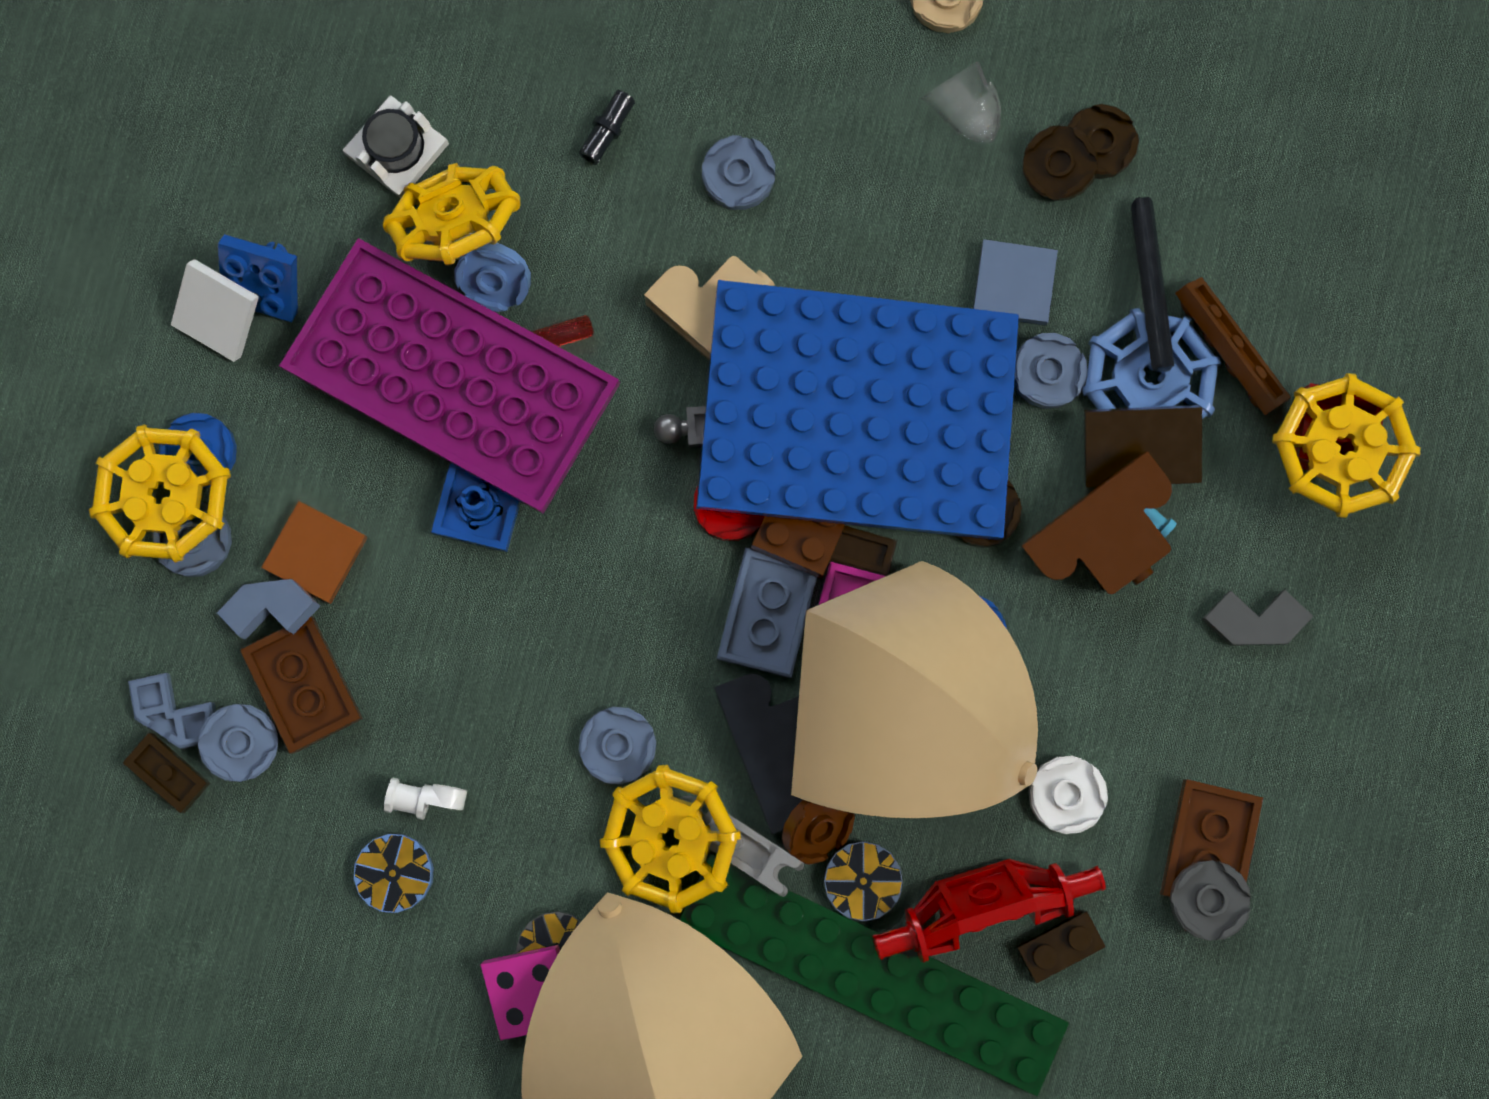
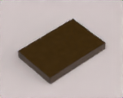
[1084,405,1202,487]

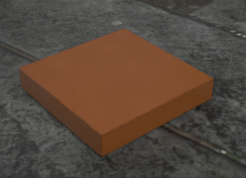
[261,501,368,604]

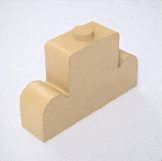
[644,256,775,361]

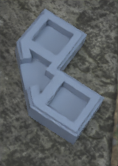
[217,579,320,640]
[128,673,216,749]

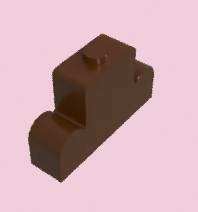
[1021,451,1172,594]

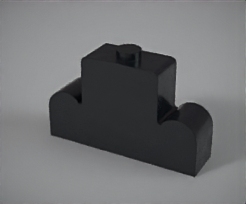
[714,674,803,834]

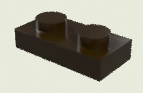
[123,733,211,813]
[1016,911,1106,984]

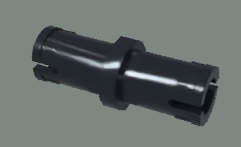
[579,90,635,165]

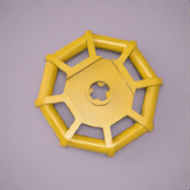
[383,163,521,265]
[1272,373,1421,518]
[89,424,231,563]
[599,765,741,913]

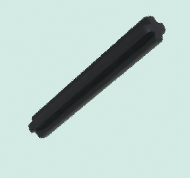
[1131,197,1174,372]

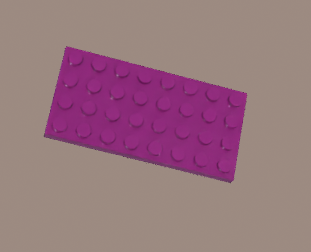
[279,238,620,514]

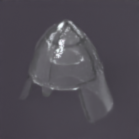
[920,61,1001,143]

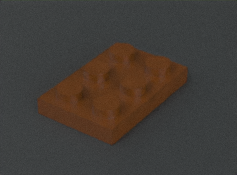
[751,516,845,579]
[240,616,363,754]
[1160,779,1264,897]

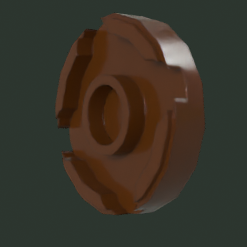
[782,800,855,865]

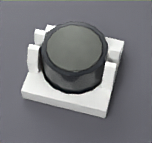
[343,95,449,199]

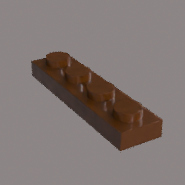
[1175,277,1291,415]

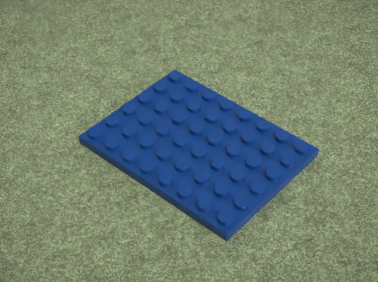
[696,280,1019,540]

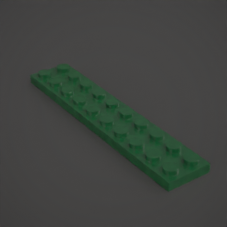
[680,853,1069,1097]

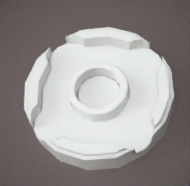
[1028,756,1108,834]

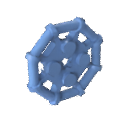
[1082,308,1221,419]

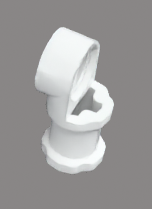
[384,778,467,820]

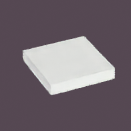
[171,259,259,362]

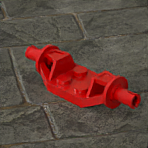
[872,859,1106,963]

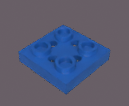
[218,234,298,322]
[431,463,521,552]

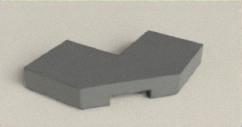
[1202,590,1314,646]

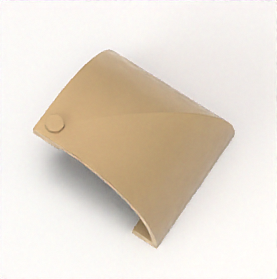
[791,561,1038,818]
[521,892,802,1099]

